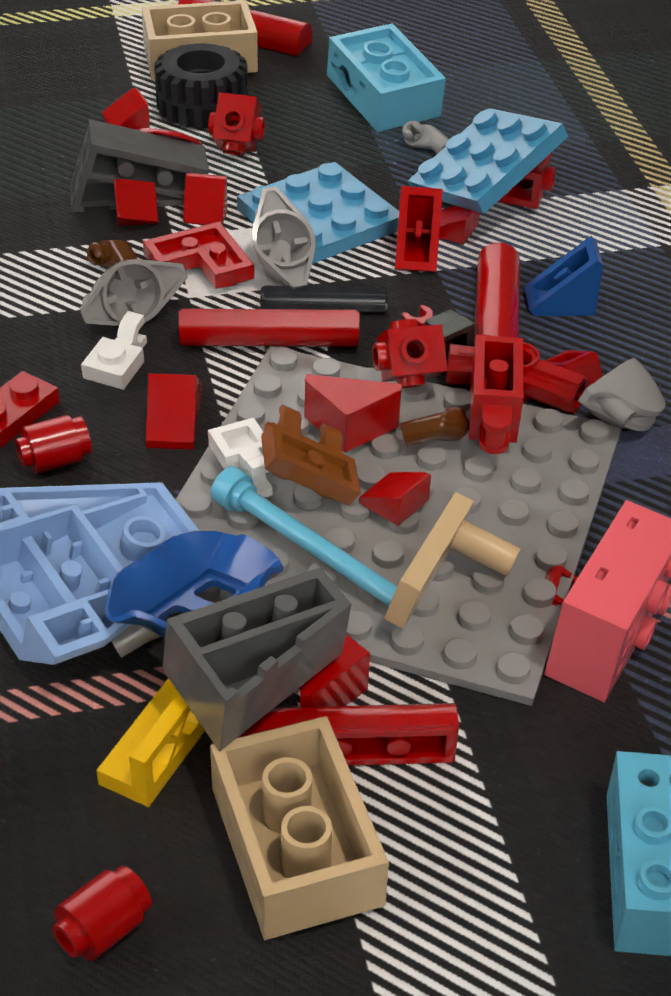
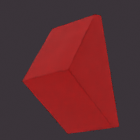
[395,186,443,273]
[146,373,202,450]
[304,374,402,453]
[300,634,370,707]

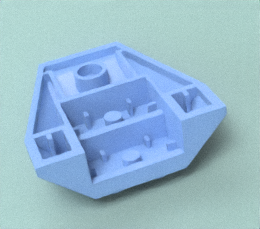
[0,482,199,665]

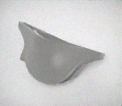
[252,186,316,289]
[79,259,188,326]
[578,358,666,431]

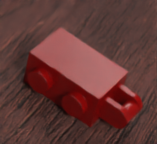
[469,335,524,454]

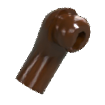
[87,240,138,268]
[401,407,470,446]

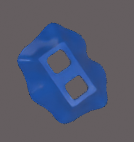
[106,531,283,637]

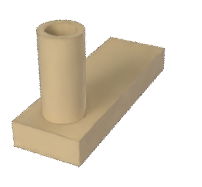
[384,492,521,629]

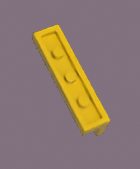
[97,678,205,808]

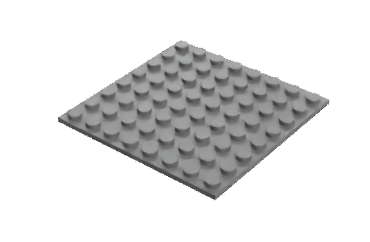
[175,346,622,706]

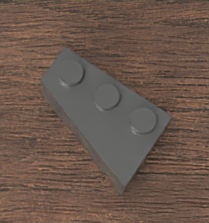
[70,119,209,212]
[162,567,352,751]

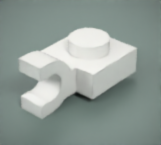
[81,311,147,390]
[208,418,273,498]

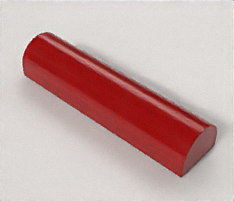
[178,0,312,56]
[474,242,520,344]
[179,309,359,347]
[237,703,459,766]

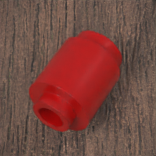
[15,415,92,474]
[52,866,152,961]

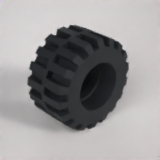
[154,43,248,129]

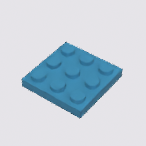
[408,108,569,214]
[237,162,399,264]

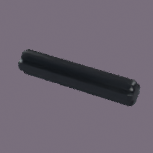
[260,285,388,313]

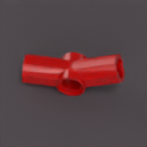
[446,342,589,415]

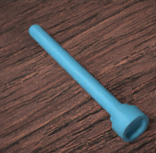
[210,466,397,607]

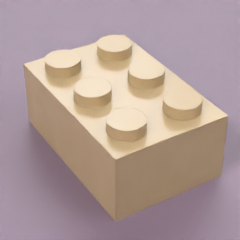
[141,0,258,80]
[210,716,389,940]

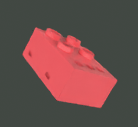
[544,500,671,703]

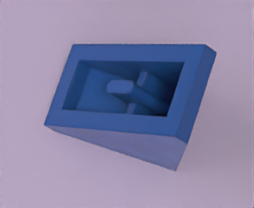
[524,236,604,316]

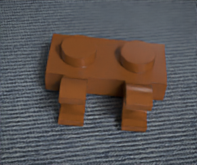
[261,404,361,506]

